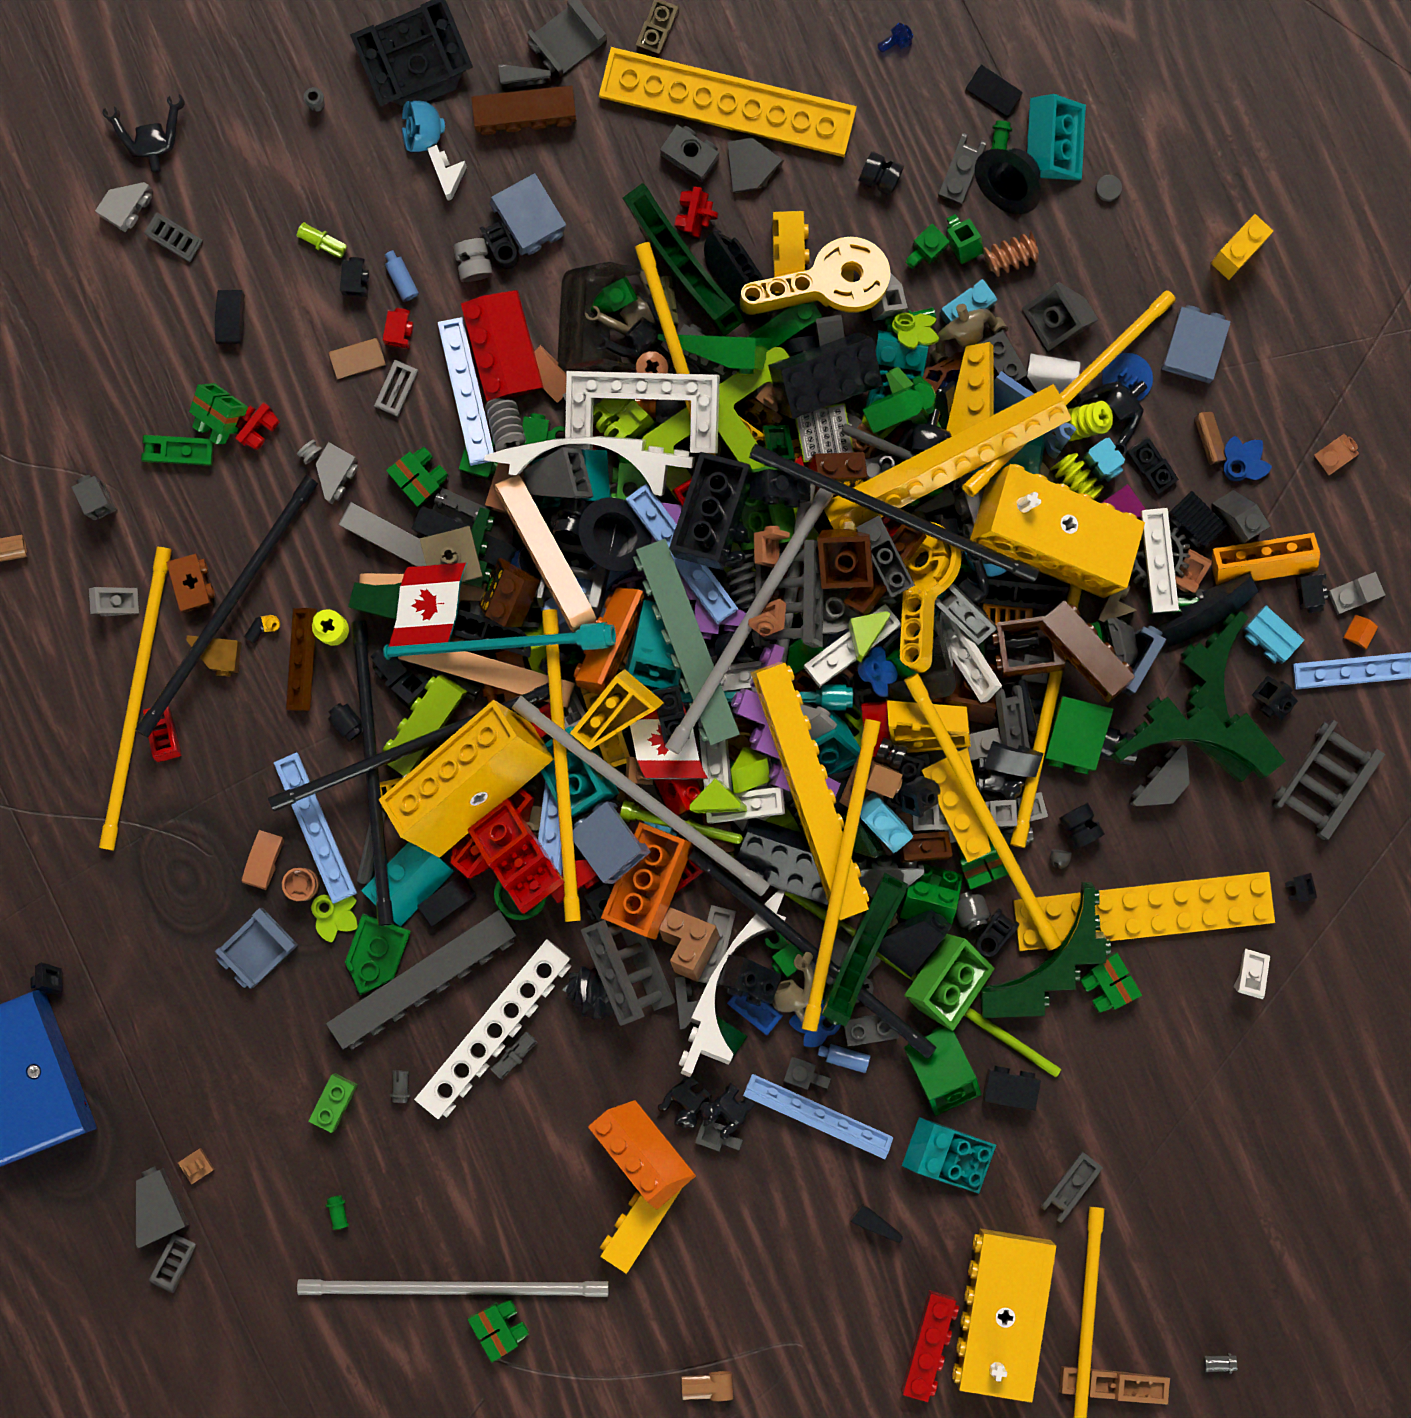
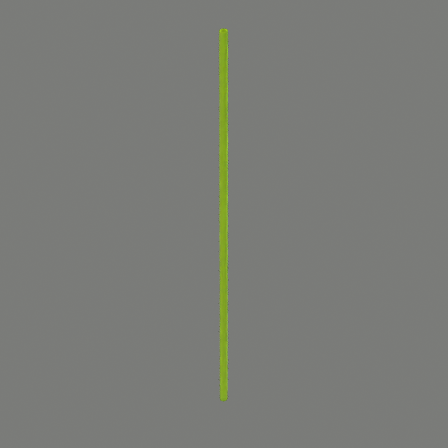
[614,767,1061,1077]

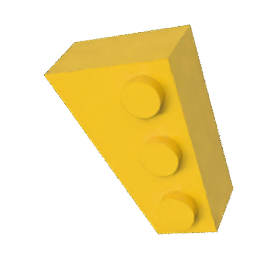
[772,211,809,296]
[570,669,664,750]
[887,700,971,753]

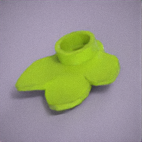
[892,313,939,349]
[311,895,358,942]

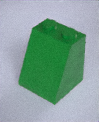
[1044,696,1113,775]
[904,1026,982,1116]

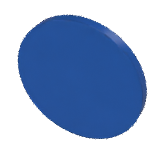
[1102,353,1153,401]

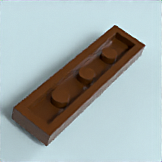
[843,524,927,616]
[286,608,317,711]

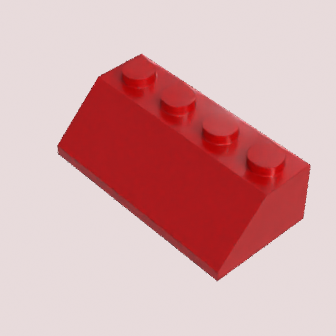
[461,290,544,402]

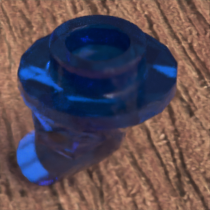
[877,23,913,53]

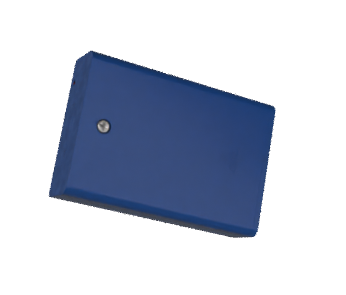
[0,990,97,1167]

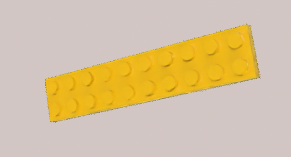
[599,47,857,157]
[1013,872,1275,951]

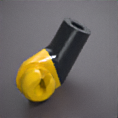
[244,615,280,643]

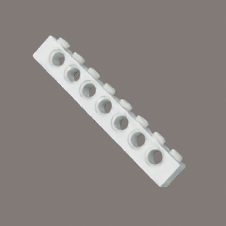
[414,939,571,1119]

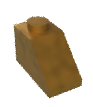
[186,635,242,677]

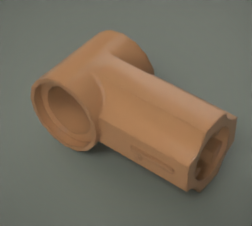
[0,535,27,562]
[682,1371,733,1401]

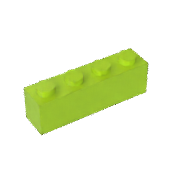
[382,674,468,776]

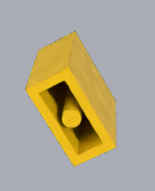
[1211,214,1273,280]

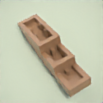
[1059,1366,1170,1404]

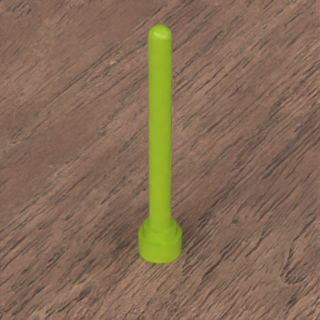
[620,800,743,844]

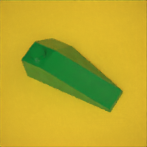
[658,334,772,374]

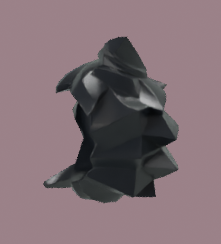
[562,966,614,1020]

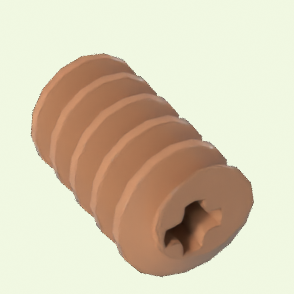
[983,231,1039,277]
[636,351,668,374]

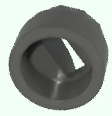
[1050,849,1072,869]

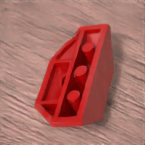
[450,787,534,879]

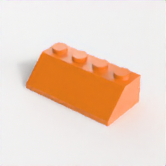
[574,587,645,695]
[601,822,694,940]
[588,1100,696,1210]

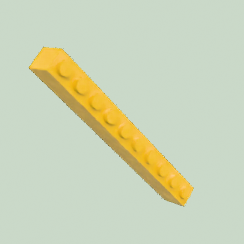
[824,384,1072,531]
[750,662,869,920]

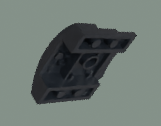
[350,0,473,107]

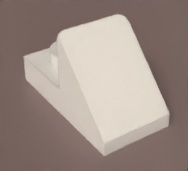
[427,145,467,201]
[1234,949,1270,999]

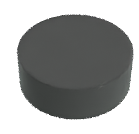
[1096,175,1122,202]

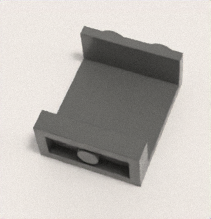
[527,0,607,78]

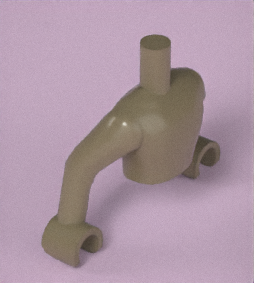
[585,267,655,336]
[930,304,1008,365]
[772,952,814,1024]

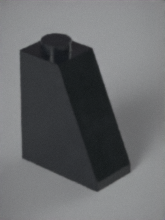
[877,910,952,977]

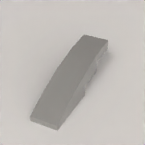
[338,502,426,567]

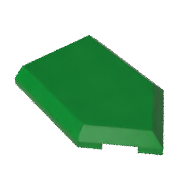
[345,914,411,995]

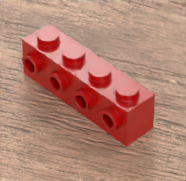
[901,1290,959,1402]

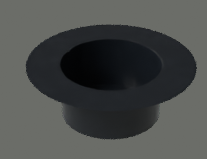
[975,148,1041,214]
[579,497,652,571]

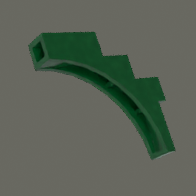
[622,183,745,336]
[348,507,495,620]
[1179,611,1252,782]
[1110,696,1286,779]
[822,873,908,1027]
[980,882,1111,1018]

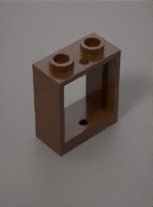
[992,616,1065,678]

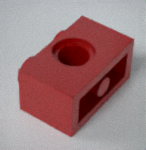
[654,779,702,816]

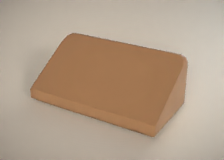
[329,338,386,379]
[1194,412,1227,465]

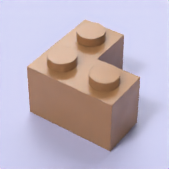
[839,755,903,807]
[659,907,720,982]

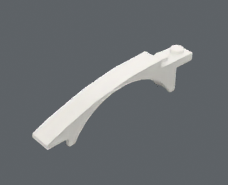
[484,436,695,496]
[679,889,786,1077]

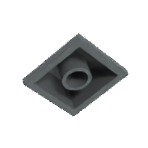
[1022,282,1099,351]

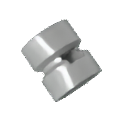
[453,238,493,282]

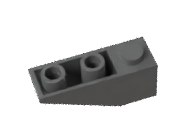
[856,516,915,597]

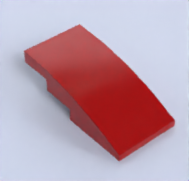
[467,798,565,914]

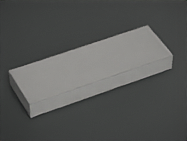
[698,905,736,986]

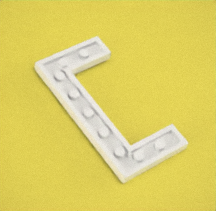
[565,371,720,453]
[698,661,785,824]

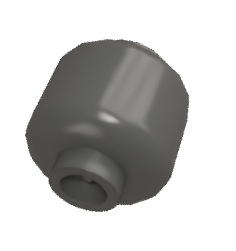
[955,891,991,932]

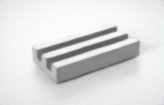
[374,360,419,417]

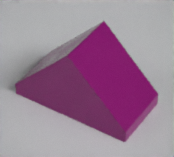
[1102,484,1146,520]

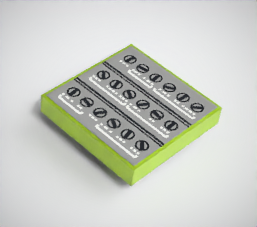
[794,403,854,464]

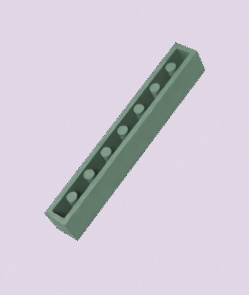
[633,539,740,746]

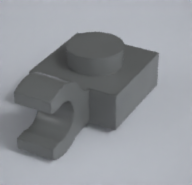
[1008,654,1050,684]
[784,1056,831,1090]
[695,1120,743,1152]

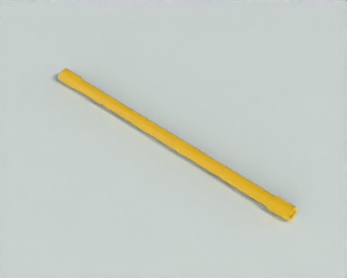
[635,242,716,456]
[962,290,1176,497]
[99,546,172,850]
[1010,584,1082,848]
[542,609,581,922]
[904,673,1061,951]
[802,719,881,1032]
[1074,1207,1105,1418]

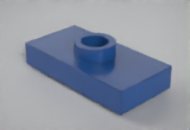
[727,995,783,1035]

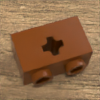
[166,554,215,613]

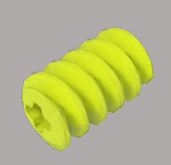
[1066,401,1113,441]
[1049,453,1104,500]
[312,609,349,646]

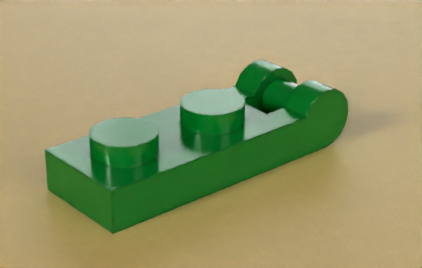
[141,435,214,466]

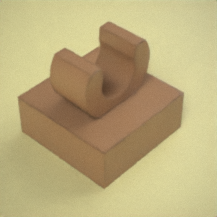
[755,382,779,412]
[625,757,653,785]
[178,1148,215,1184]

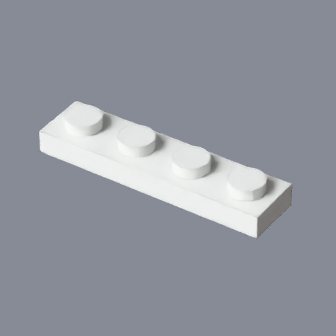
[1141,508,1179,613]
[803,604,901,688]
[933,611,1002,702]

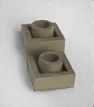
[636,0,679,54]

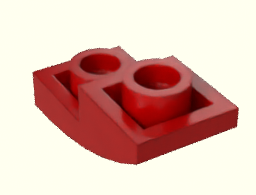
[861,701,892,757]

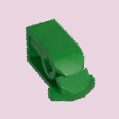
[863,376,936,433]

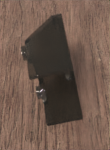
[558,262,641,372]
[841,611,956,713]

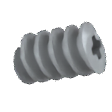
[485,398,526,452]

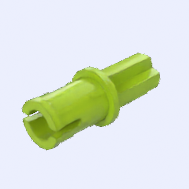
[297,222,347,258]

